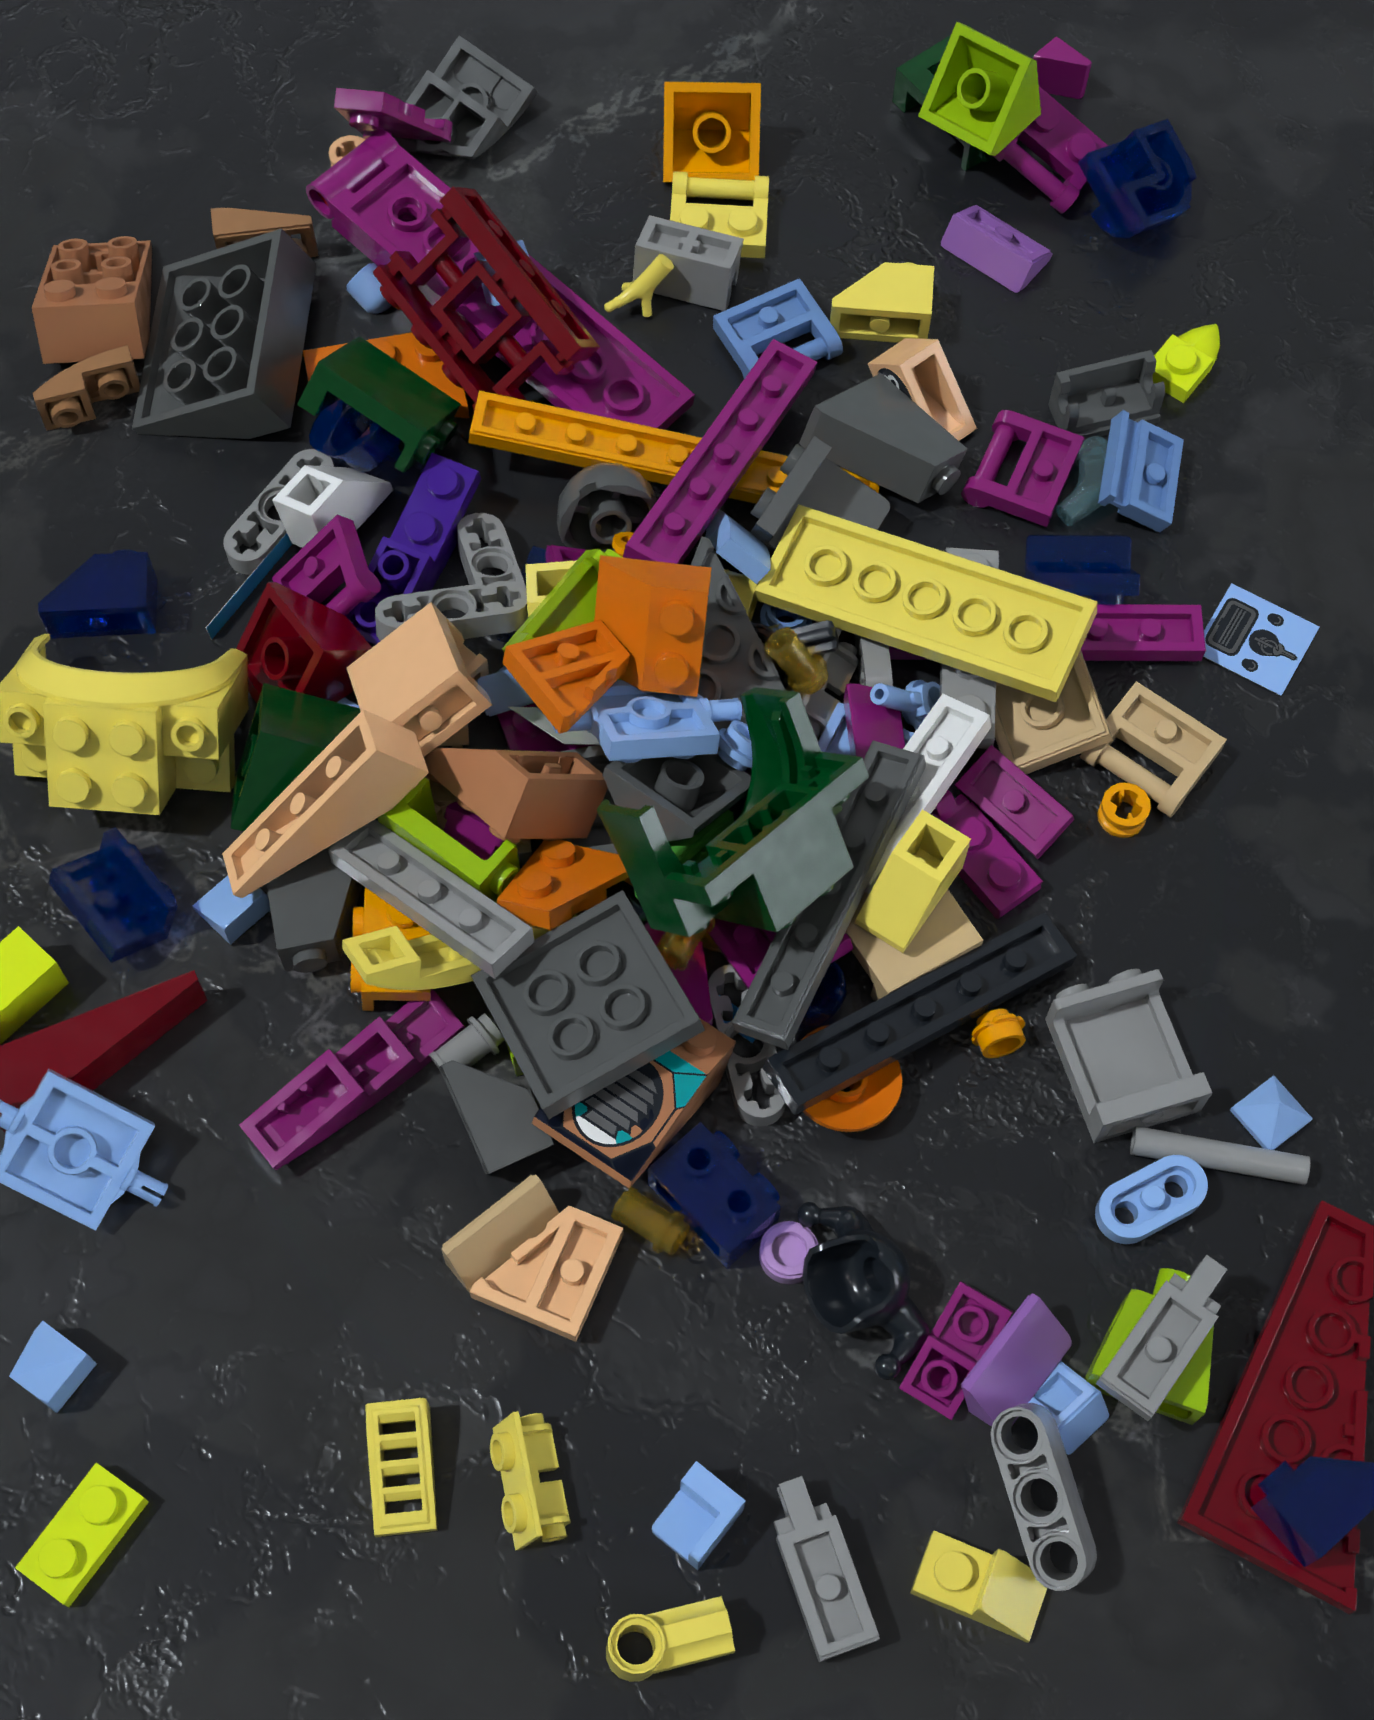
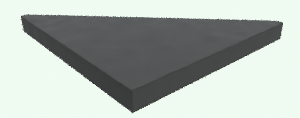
[691,536,785,751]

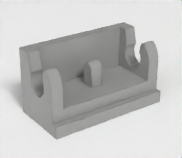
[633,215,744,311]

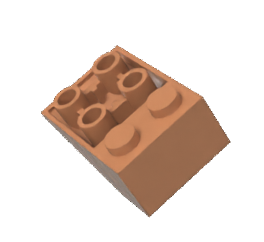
[32,236,152,364]
[424,747,608,843]

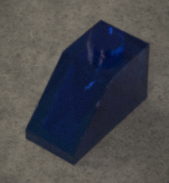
[38,549,158,639]
[1251,1456,1374,1567]

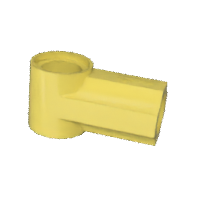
[606,1596,735,1682]

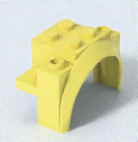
[0,634,249,815]

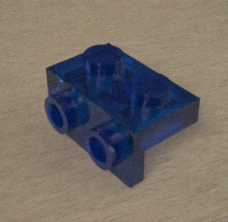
[1024,535,1140,605]
[48,828,178,963]

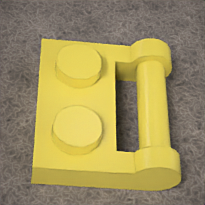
[670,171,769,258]

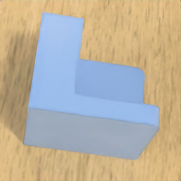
[652,1461,745,1570]

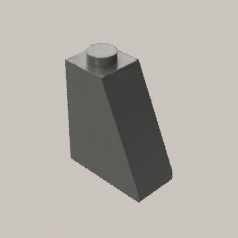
[799,373,967,503]
[266,843,363,973]

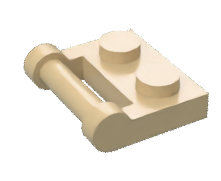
[1080,681,1227,818]

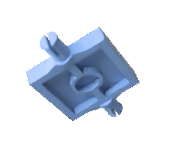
[553,680,742,763]
[0,1069,168,1231]

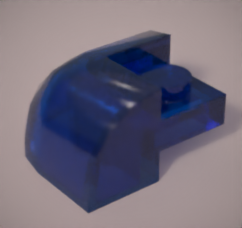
[1078,119,1197,238]

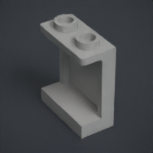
[1045,969,1212,1143]

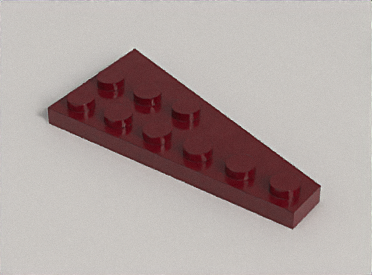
[1177,1200,1374,1615]

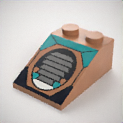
[532,1018,736,1188]

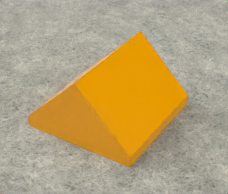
[663,81,761,182]

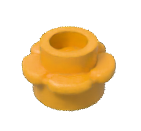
[971,1008,1026,1058]

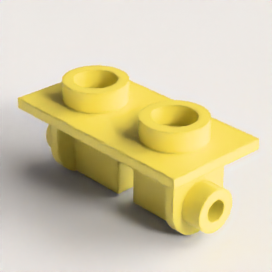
[490,1411,571,1551]

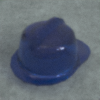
[309,399,402,473]

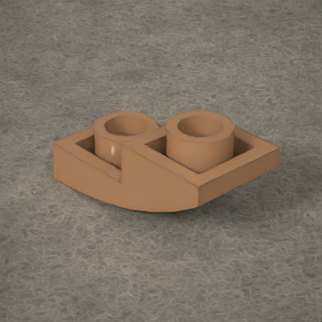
[33,345,140,431]

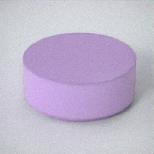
[759,1221,818,1284]

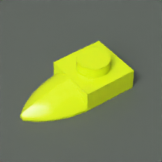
[1153,324,1220,403]

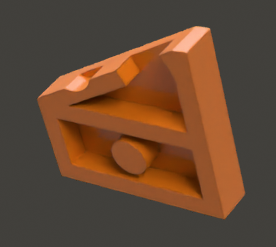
[502,619,630,734]
[497,840,633,930]

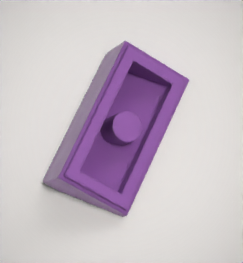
[941,205,1053,293]
[961,1293,1072,1427]

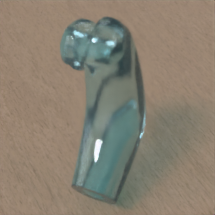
[1055,436,1108,526]

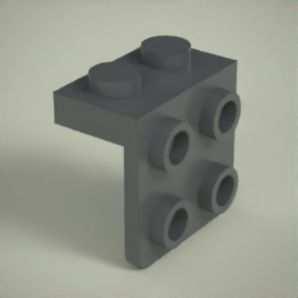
[750,436,890,550]

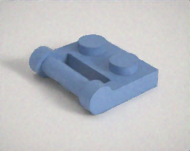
[713,278,843,379]

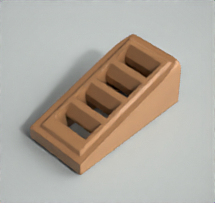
[211,208,319,257]

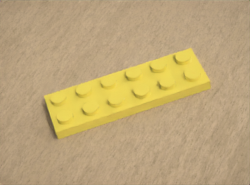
[755,504,1098,703]

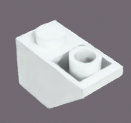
[272,465,393,548]

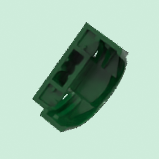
[597,687,869,937]

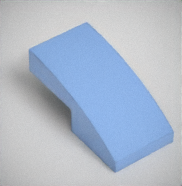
[705,510,771,584]

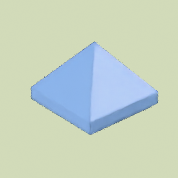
[1230,1075,1313,1150]

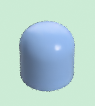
[346,263,392,314]

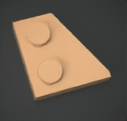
[470,1206,624,1342]

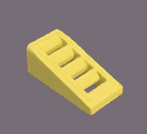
[365,1398,438,1537]

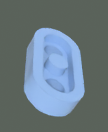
[1095,1155,1208,1244]

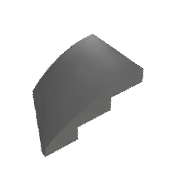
[393,35,538,159]

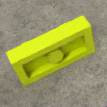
[15,1462,149,1608]

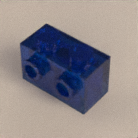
[648,1122,781,1269]

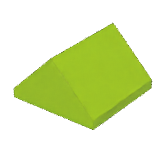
[918,22,1041,156]

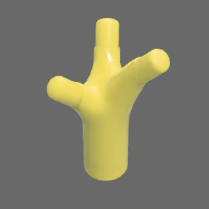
[604,254,674,317]

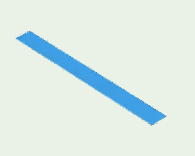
[206,532,292,640]

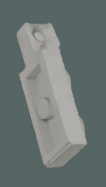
[1096,1255,1227,1421]
[774,1476,880,1662]

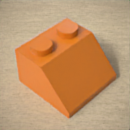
[594,555,712,697]

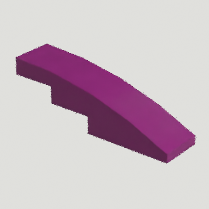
[239,989,466,1170]

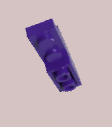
[346,453,482,646]

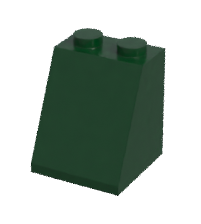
[231,683,361,831]

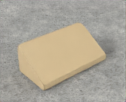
[441,1174,559,1293]

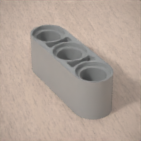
[990,1403,1097,1591]

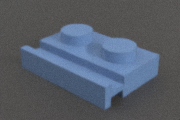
[1098,410,1184,533]

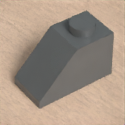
[439,1060,554,1174]

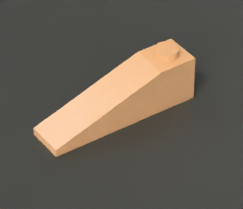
[222,709,429,898]

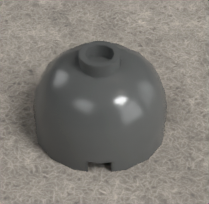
[557,463,657,552]

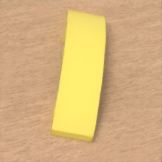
[342,914,577,990]

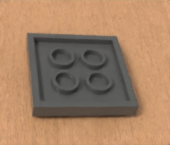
[471,890,705,1119]

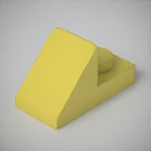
[910,1530,1047,1643]

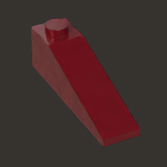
[0,970,208,1133]

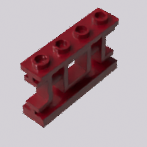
[373,186,600,411]

